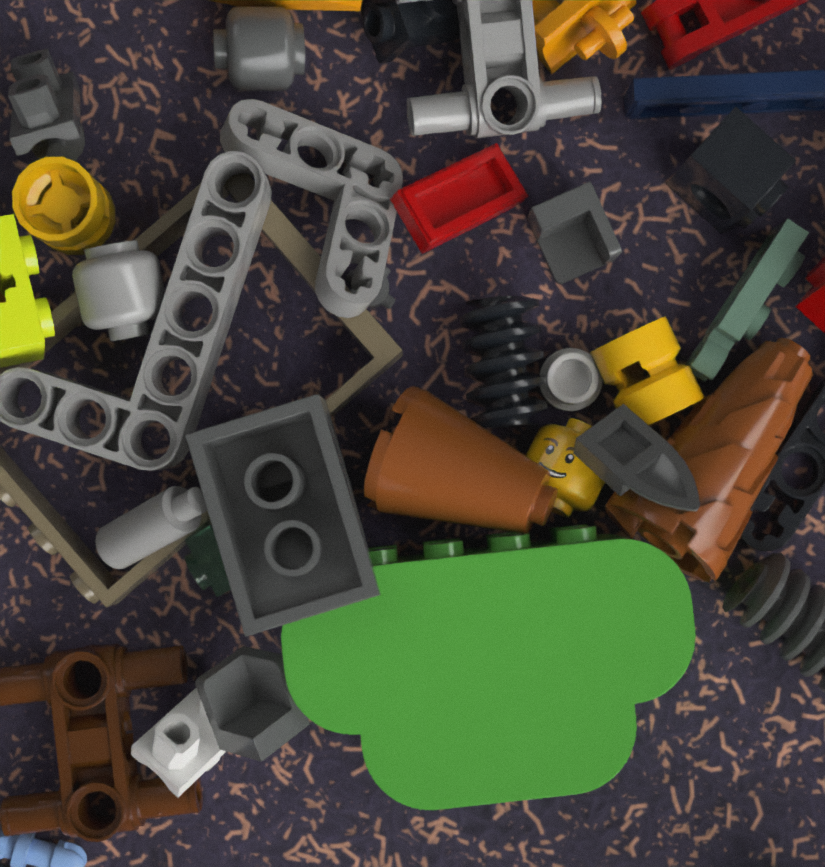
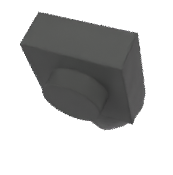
[573,404,700,512]

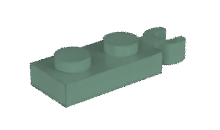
[685,218,809,383]

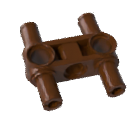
[0,644,203,842]

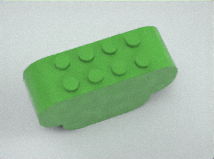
[281,524,696,810]

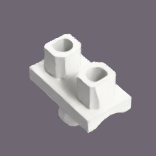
[131,688,226,797]

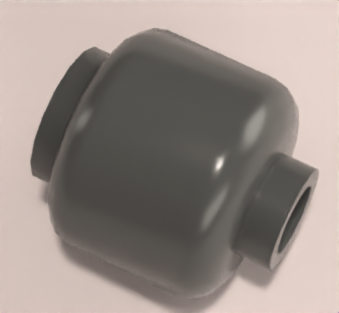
[213,6,305,91]

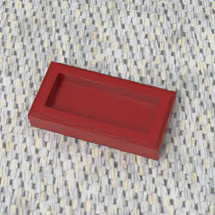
[390,143,529,254]

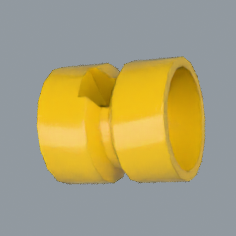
[12,157,116,255]
[590,316,705,425]

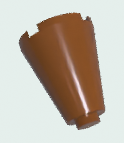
[364,386,558,534]

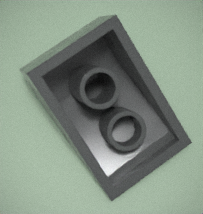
[185,394,381,637]

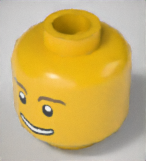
[526,418,605,518]

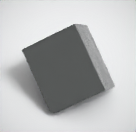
[527,181,622,284]
[195,646,310,762]

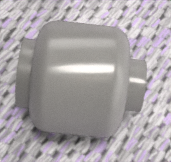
[72,240,165,341]

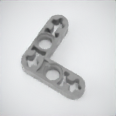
[220,99,403,318]

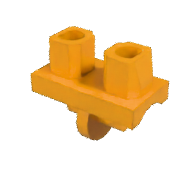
[532,0,637,74]

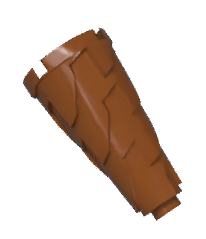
[605,338,813,583]

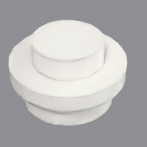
[539,348,603,411]

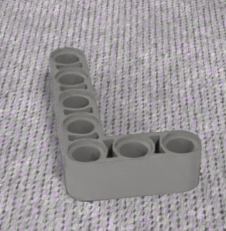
[0,151,272,471]

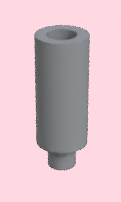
[95,486,207,569]

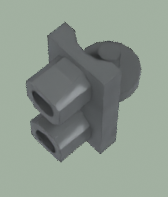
[8,49,85,161]

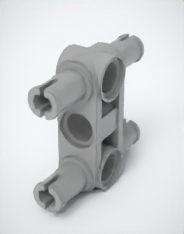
[395,0,602,139]

